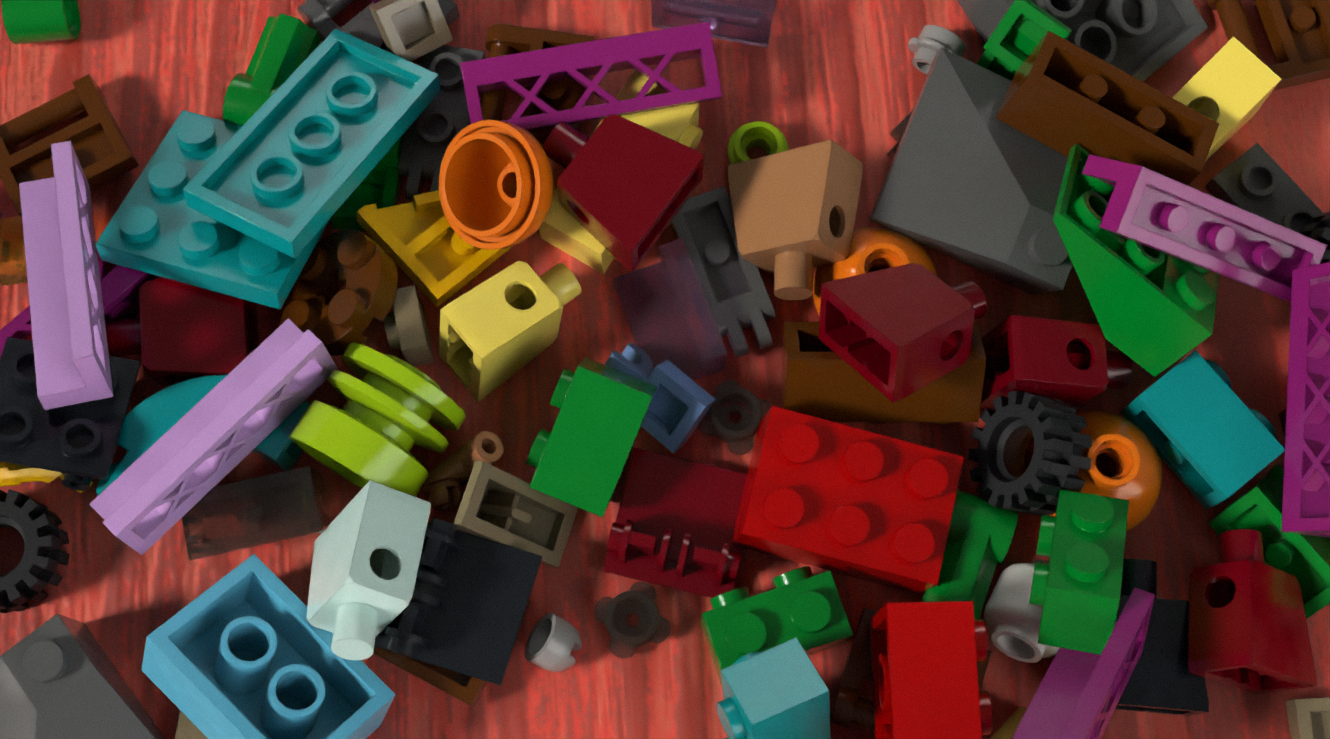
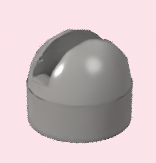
[525,613,582,672]

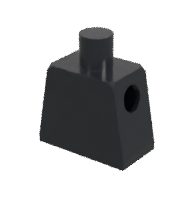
[1115,559,1209,716]

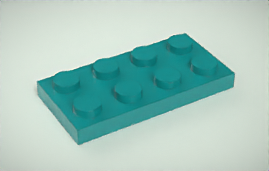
[183,28,440,259]

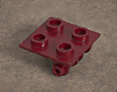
[603,447,747,598]

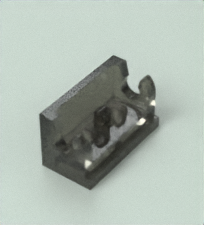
[182,466,330,561]

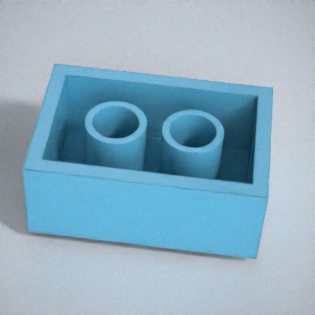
[141,554,396,739]

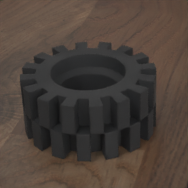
[968,391,1092,516]
[0,489,70,613]

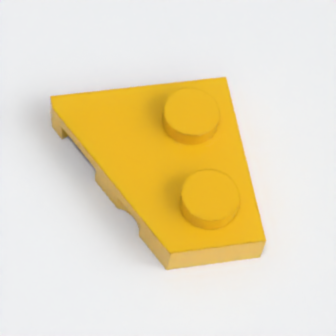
[357,190,513,307]

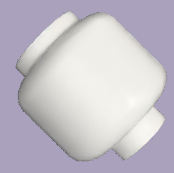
[983,560,1059,663]

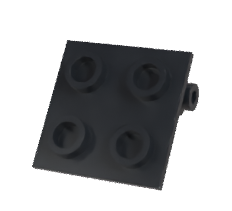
[0,337,141,491]
[374,518,543,686]

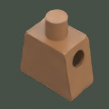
[728,139,863,300]

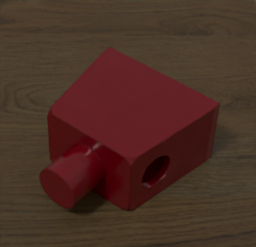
[543,114,704,272]
[818,263,987,403]
[106,277,259,386]
[980,315,1132,410]
[1188,529,1317,694]

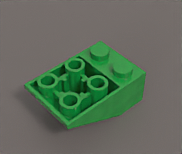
[1053,143,1219,377]

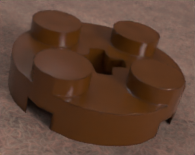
[280,229,398,356]

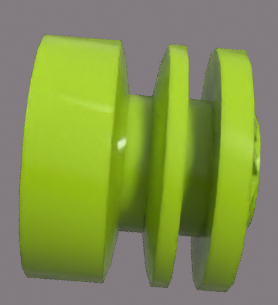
[288,342,467,497]

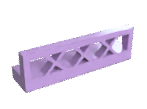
[19,141,113,410]
[89,318,338,555]

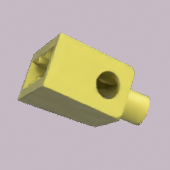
[1172,36,1281,161]
[439,261,582,402]

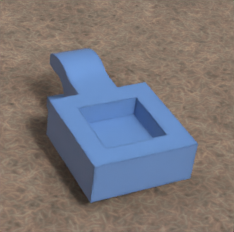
[604,342,716,453]

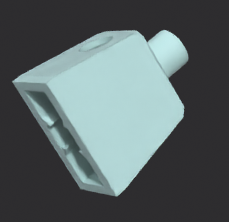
[306,480,431,660]

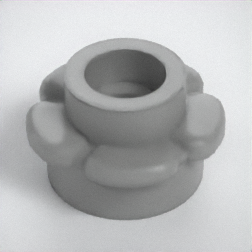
[908,25,966,75]

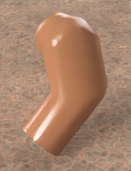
[423,431,503,511]

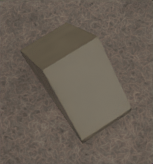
[453,461,578,568]

